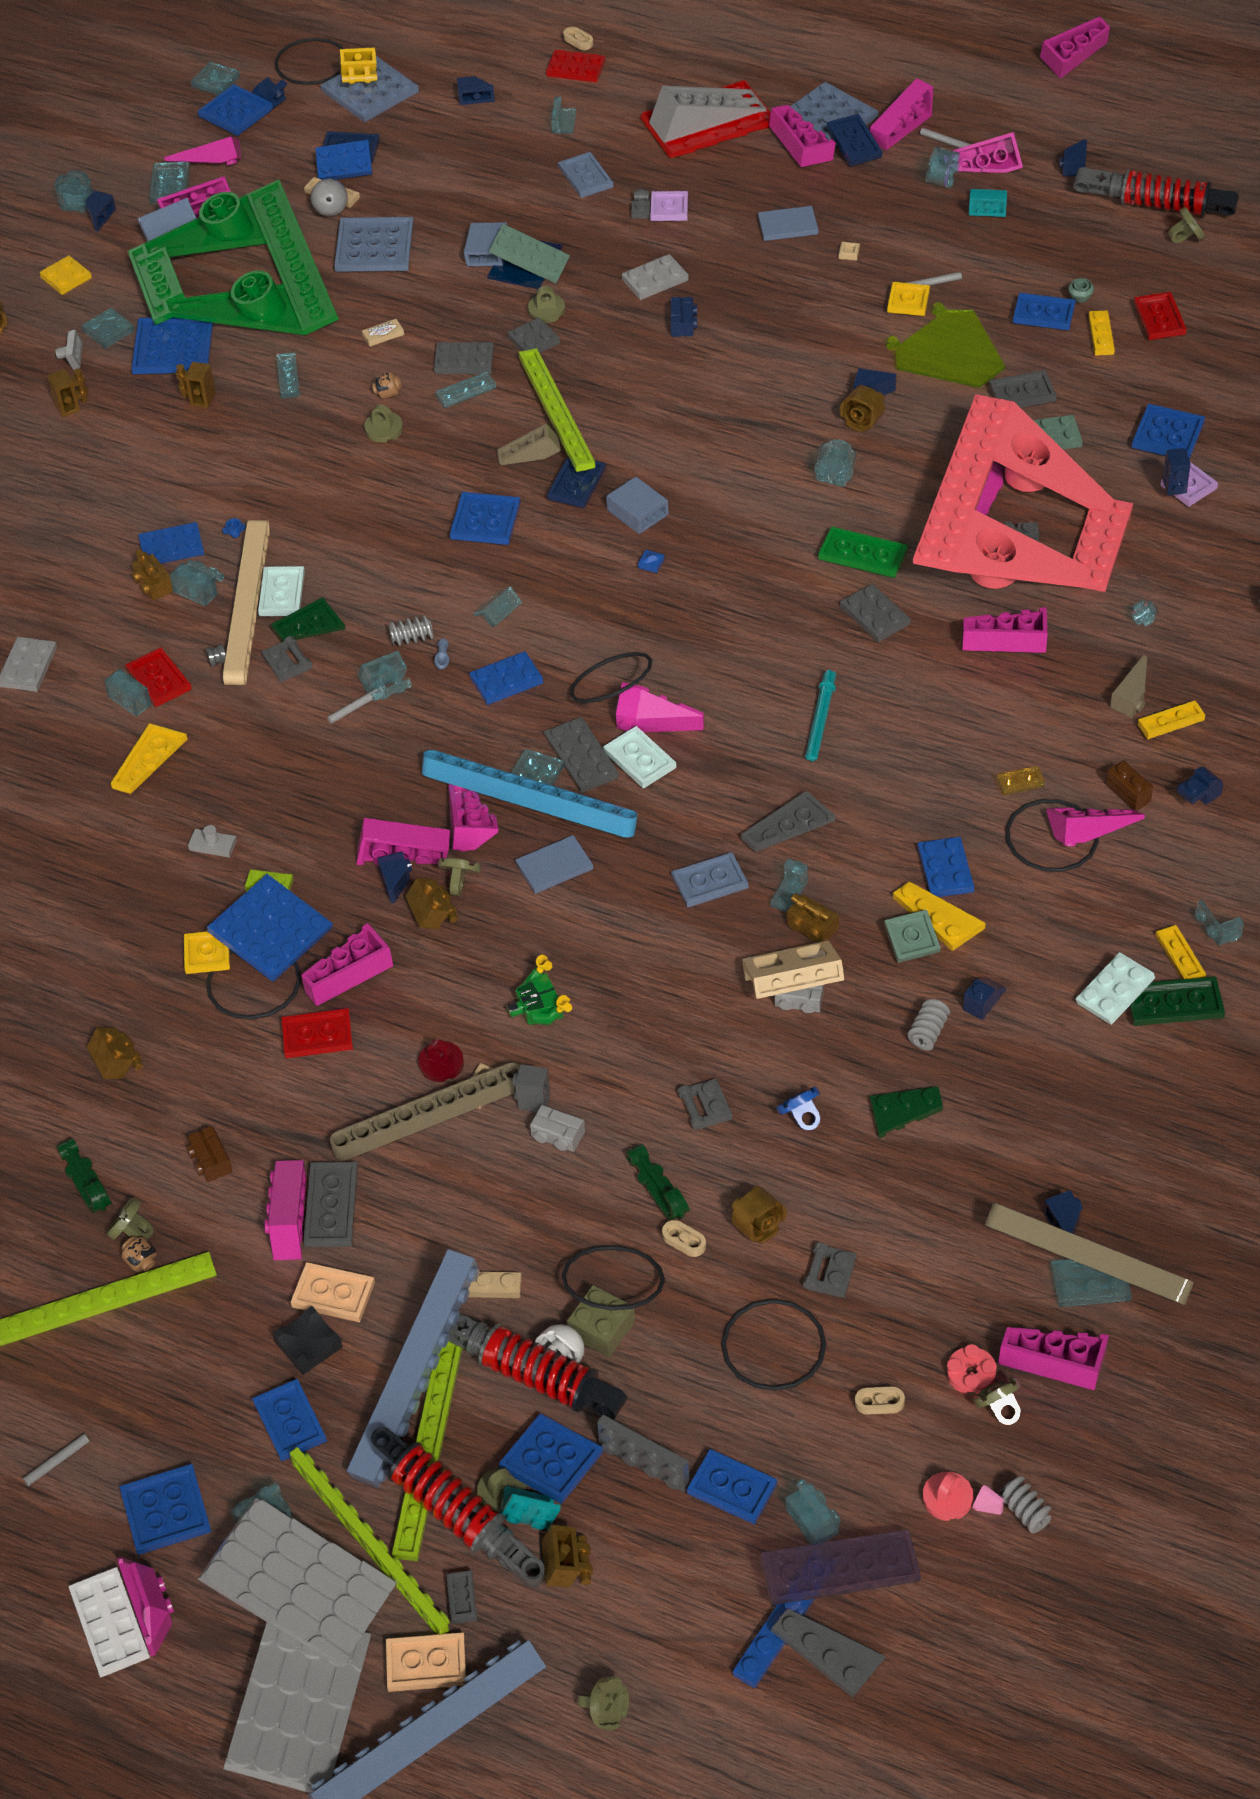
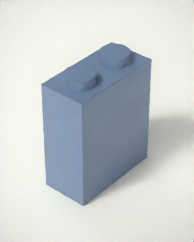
[464,222,507,266]
[607,477,669,534]

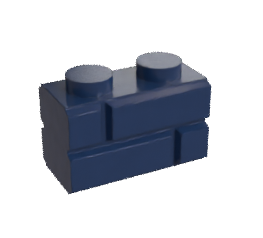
[671,297,697,337]
[1163,448,1191,495]

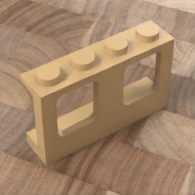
[742,940,844,999]

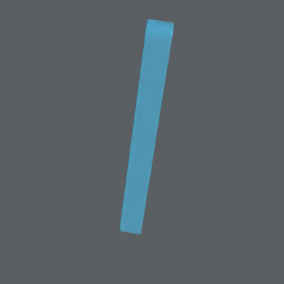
[422,750,638,837]

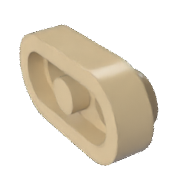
[563,27,593,51]
[662,1220,706,1257]
[855,1387,905,1415]

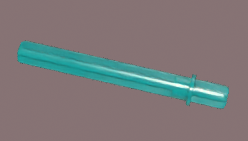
[805,669,836,762]

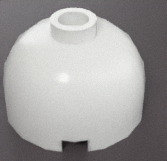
[534,1324,584,1368]

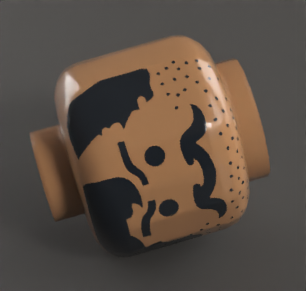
[372,372,402,399]
[121,1236,157,1272]

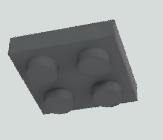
[507,318,560,353]

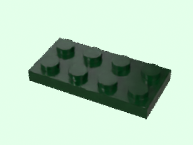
[1129,976,1225,1026]

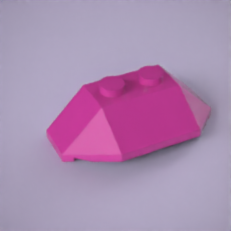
[157,176,231,218]
[117,1557,174,1656]

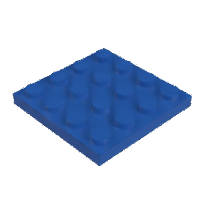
[132,317,214,374]
[207,874,333,982]

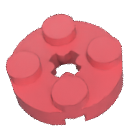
[947,1344,997,1394]

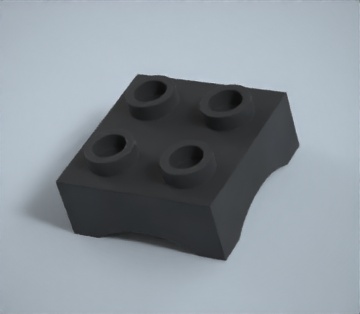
[273,1306,343,1375]

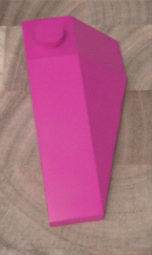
[164,137,241,166]
[976,461,1004,516]
[616,682,704,732]
[448,784,498,851]

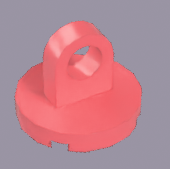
[923,1472,973,1521]

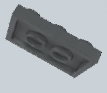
[434,342,494,374]
[989,370,1057,408]
[840,583,910,643]

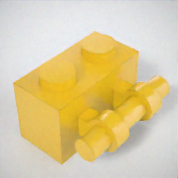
[340,48,377,84]

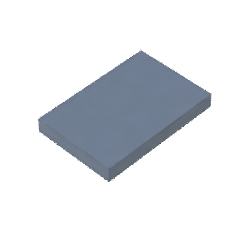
[558,152,613,198]
[137,198,196,242]
[758,206,818,241]
[515,835,593,894]
[671,852,749,908]

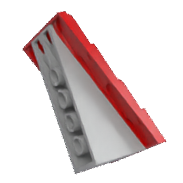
[640,80,771,158]

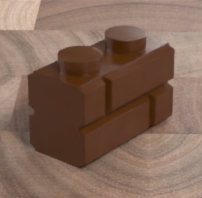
[1106,761,1153,811]
[186,1126,233,1182]

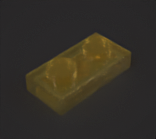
[997,766,1045,796]

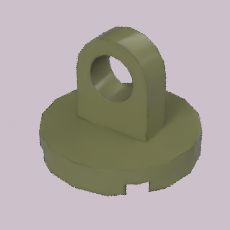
[1169,207,1205,243]
[528,286,565,323]
[364,404,403,443]
[438,858,481,896]
[106,1197,153,1240]
[973,1376,1021,1424]
[477,1467,527,1513]
[578,1676,629,1731]

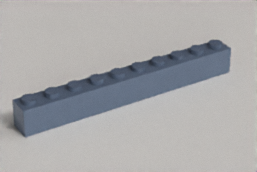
[347,1249,479,1488]
[307,1640,546,1799]

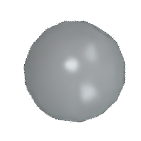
[310,179,348,217]

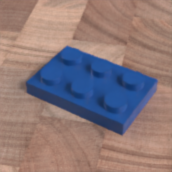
[315,140,373,180]
[1013,292,1076,330]
[138,522,204,564]
[469,651,543,705]
[917,837,974,897]
[252,1379,327,1462]
[687,1449,777,1525]

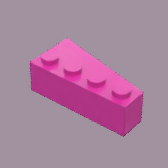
[1040,17,1110,79]
[870,78,933,150]
[769,105,836,167]
[962,607,1048,653]
[356,818,450,865]
[301,923,393,1006]
[265,1160,306,1260]
[998,1327,1109,1391]

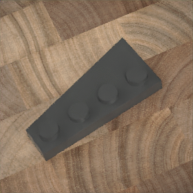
[741,791,835,852]
[771,1609,886,1698]

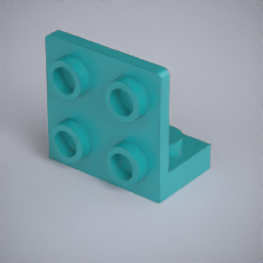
[969,189,1007,217]
[500,1486,561,1530]

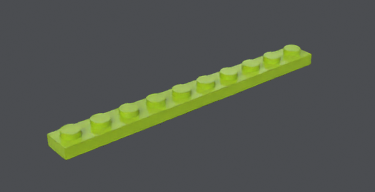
[519,348,595,472]
[0,1252,217,1346]
[392,1339,463,1562]
[290,1447,450,1635]

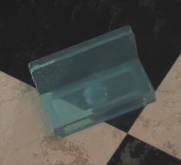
[551,97,577,134]
[473,586,522,627]

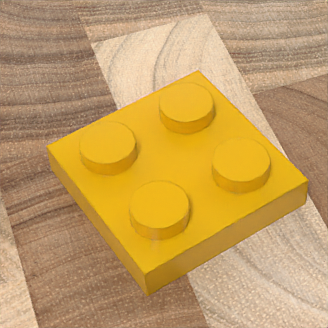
[39,255,92,295]
[887,282,930,316]
[184,932,230,974]

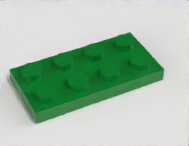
[818,526,908,578]

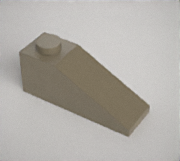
[497,423,561,465]
[1110,655,1147,718]

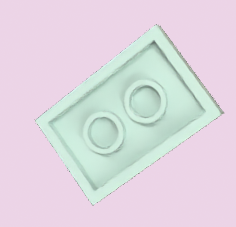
[258,566,305,616]
[603,726,676,789]
[1076,952,1155,1025]

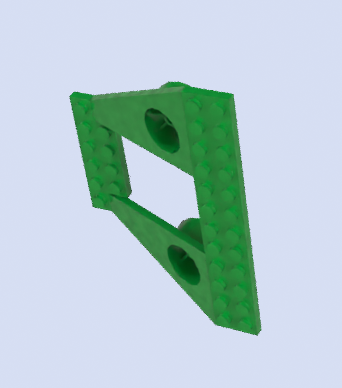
[128,179,339,335]

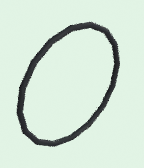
[275,38,344,85]
[570,652,653,703]
[1006,799,1099,872]
[206,950,301,1020]
[561,1245,665,1311]
[721,1299,827,1391]

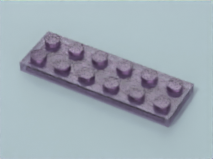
[760,1529,922,1605]

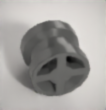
[206,644,226,667]

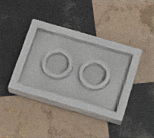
[621,254,688,300]
[0,637,57,692]

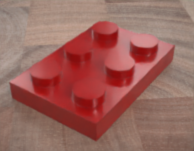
[546,50,606,83]
[1134,292,1187,340]
[125,647,192,707]
[282,1008,353,1058]

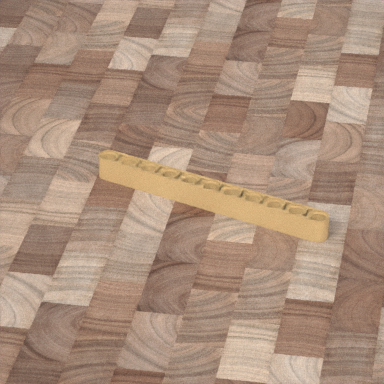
[223,520,270,685]

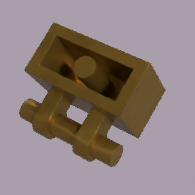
[176,362,216,408]
[47,369,88,417]
[131,549,174,601]
[405,878,458,929]
[787,893,839,943]
[87,1027,143,1079]
[542,1525,593,1588]

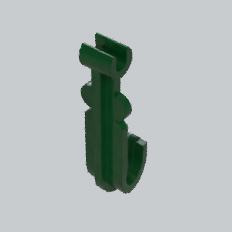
[56,1137,113,1213]
[626,1144,690,1221]

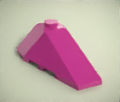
[943,132,1023,173]
[1047,807,1145,846]

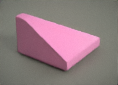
[973,1485,1004,1515]

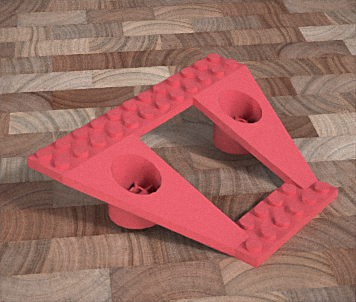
[913,394,1133,592]

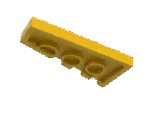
[111,723,188,794]
[893,882,986,951]

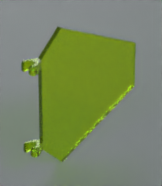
[886,302,1005,388]

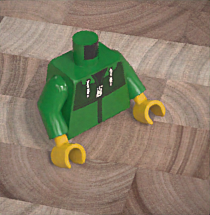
[506,955,572,1025]

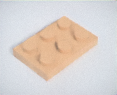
[291,1262,375,1322]
[386,1633,466,1692]

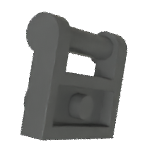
[261,636,312,682]
[677,1079,732,1130]
[803,1242,857,1298]

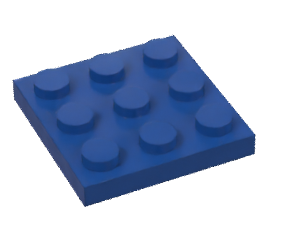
[198,84,273,136]
[1132,404,1205,459]
[450,492,521,545]
[499,1413,603,1504]
[119,1464,212,1555]

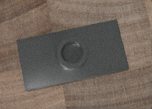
[446,1570,478,1624]

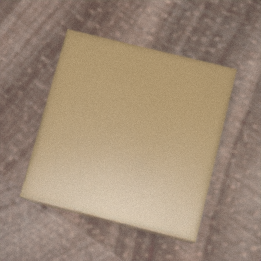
[839,242,860,261]

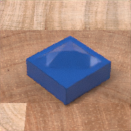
[638,550,665,573]

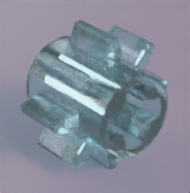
[1131,599,1157,627]

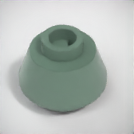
[1068,278,1094,303]

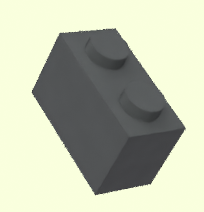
[513,1064,550,1112]

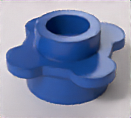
[222,518,246,538]

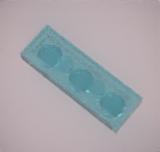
[276,352,300,399]
[436,372,496,408]

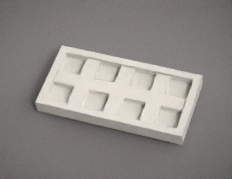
[68,1567,150,1678]

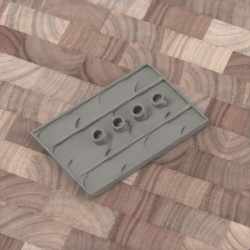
[198,1498,396,1666]
[224,1622,371,1793]

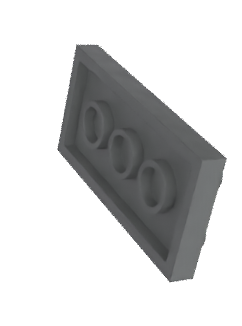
[544,717,619,793]
[304,1162,358,1247]
[597,1415,690,1493]

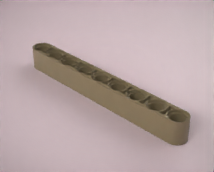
[330,1063,520,1161]
[984,1203,1194,1305]

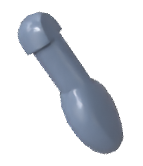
[434,638,449,670]

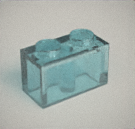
[104,669,151,717]

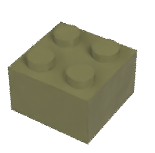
[567,1285,635,1358]

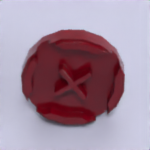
[418,1039,464,1082]

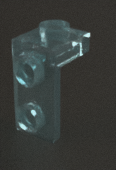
[770,859,808,912]
[1195,900,1244,946]

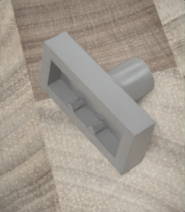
[55,330,83,370]
[188,825,237,858]

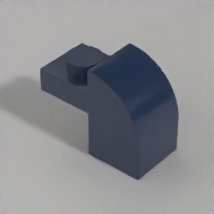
[252,77,287,109]
[1177,767,1223,805]

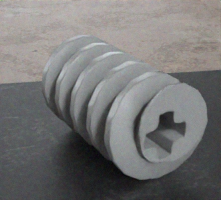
[389,615,434,647]
[908,999,950,1051]
[999,1476,1052,1533]

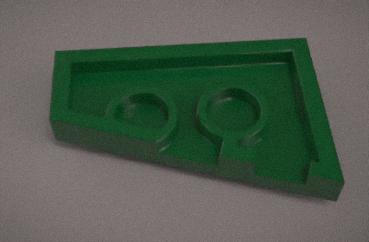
[271,597,345,642]
[870,1087,943,1139]

